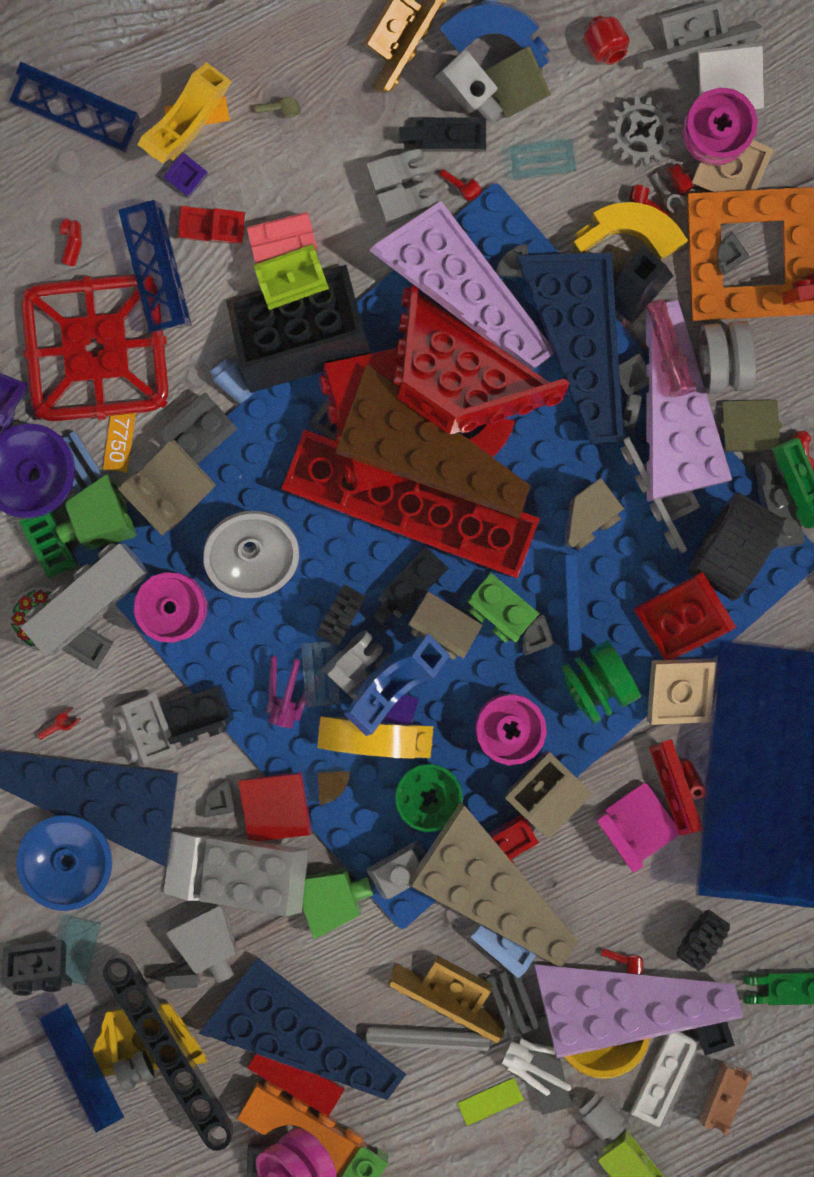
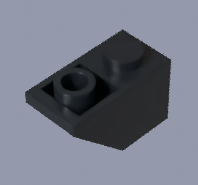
[614,246,673,324]

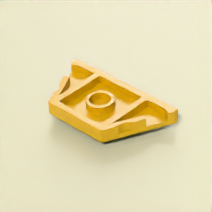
[85,1002,207,1079]

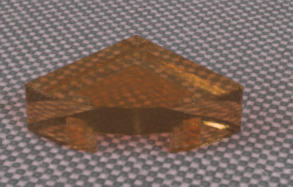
[318,770,350,805]

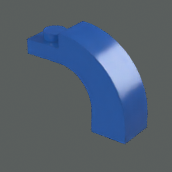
[440,1,550,68]
[344,633,450,736]

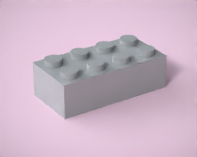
[20,543,151,657]

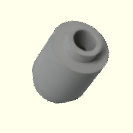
[578,1092,625,1141]

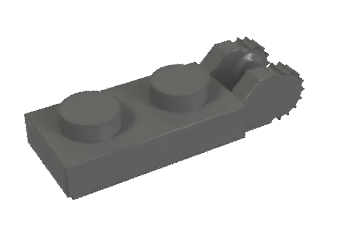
[755,460,805,549]

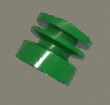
[560,640,641,724]
[395,764,463,832]

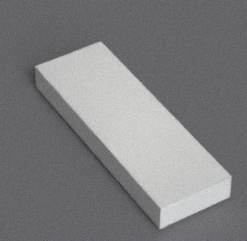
[630,1032,699,1127]

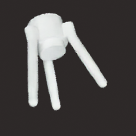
[502,1039,571,1096]

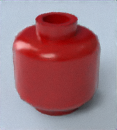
[583,16,630,65]

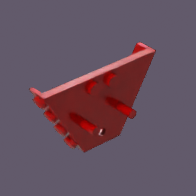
[393,283,570,435]

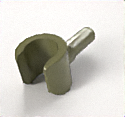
[255,96,301,118]

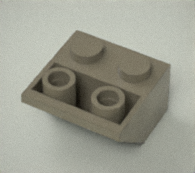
[564,478,624,550]
[408,592,482,660]
[503,750,593,839]

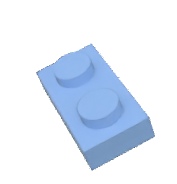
[471,924,537,978]

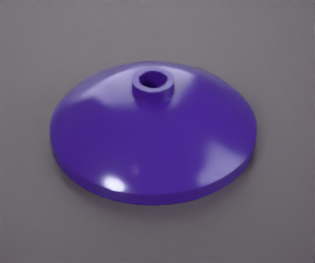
[0,424,75,519]

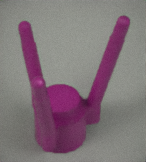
[266,656,319,728]

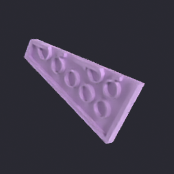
[369,201,554,370]
[646,300,732,501]
[534,964,743,1059]

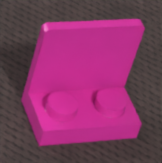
[594,782,679,873]

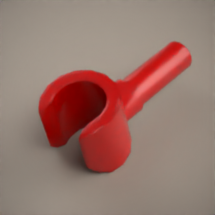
[439,169,482,201]
[629,184,669,216]
[37,707,81,740]
[601,948,644,975]

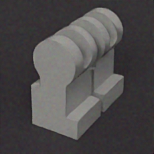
[365,149,439,227]
[321,630,391,700]

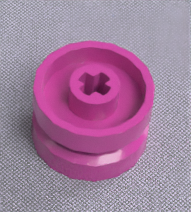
[682,87,758,166]
[134,572,208,643]
[475,693,547,765]
[256,1128,336,1177]

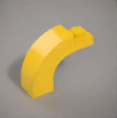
[137,62,232,164]
[572,202,688,261]
[317,716,434,759]

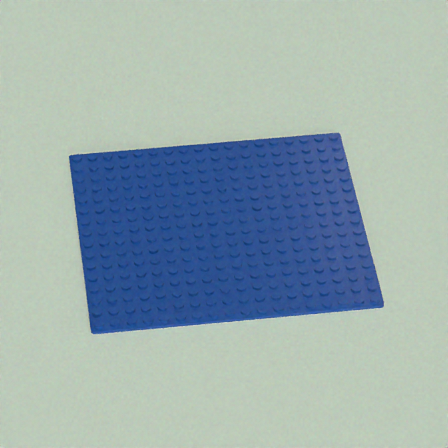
[73,183,814,929]

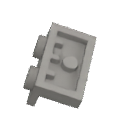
[112,693,178,767]

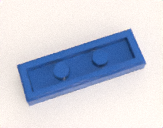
[563,555,582,651]

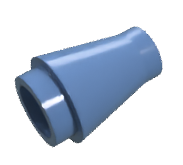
[209,356,253,404]

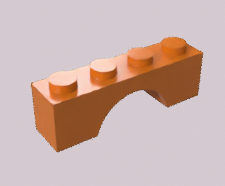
[237,1080,366,1177]

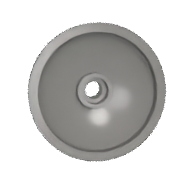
[203,511,299,598]

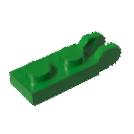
[772,437,814,529]
[743,971,814,1005]

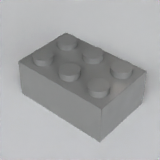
[199,835,309,916]

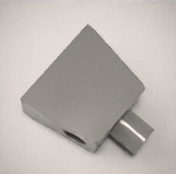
[434,49,503,122]
[366,840,426,899]
[166,904,238,983]

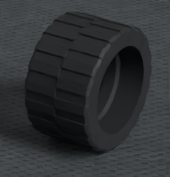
[688,492,784,601]

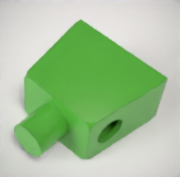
[56,475,137,549]
[302,869,374,939]

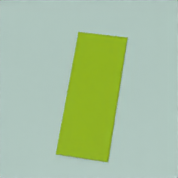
[457,1078,524,1126]

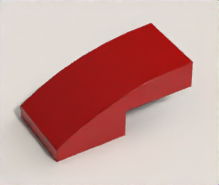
[176,206,245,244]

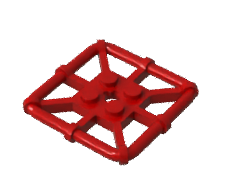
[21,274,169,422]

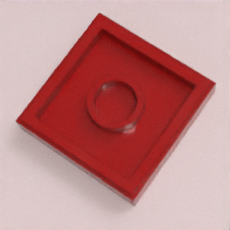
[238,771,312,841]

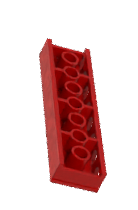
[281,429,540,579]

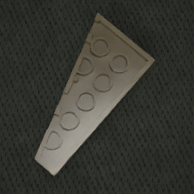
[409,801,578,967]

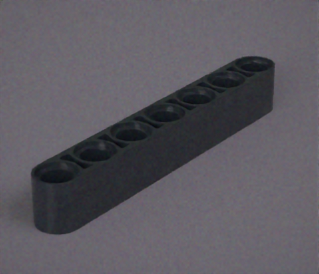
[103,953,233,1151]

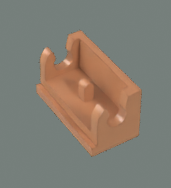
[699,1060,752,1135]

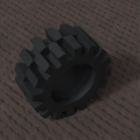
[316,584,366,646]
[676,909,730,971]

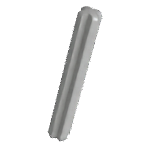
[366,1026,490,1051]

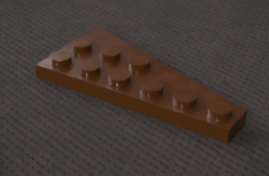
[335,364,530,518]

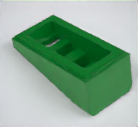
[19,512,77,579]

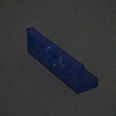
[9,61,140,153]
[118,200,192,334]
[36,1003,124,1133]

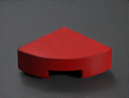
[665,163,693,195]

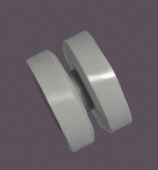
[699,321,756,394]

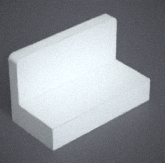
[164,832,214,901]

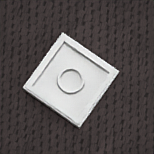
[697,43,764,109]

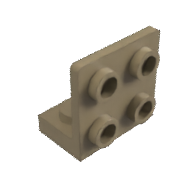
[118,440,216,536]

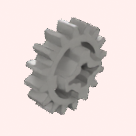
[607,97,676,167]

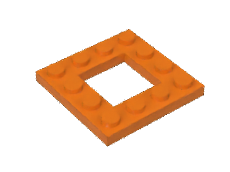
[687,187,814,321]

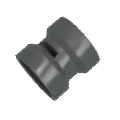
[113,1049,156,1092]

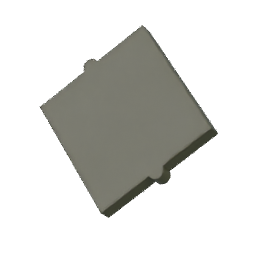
[485,46,551,118]
[720,400,782,452]

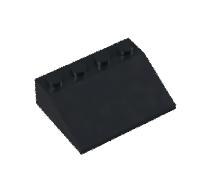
[226,265,371,393]

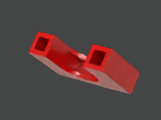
[319,348,409,492]

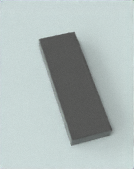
[522,1014,572,1115]

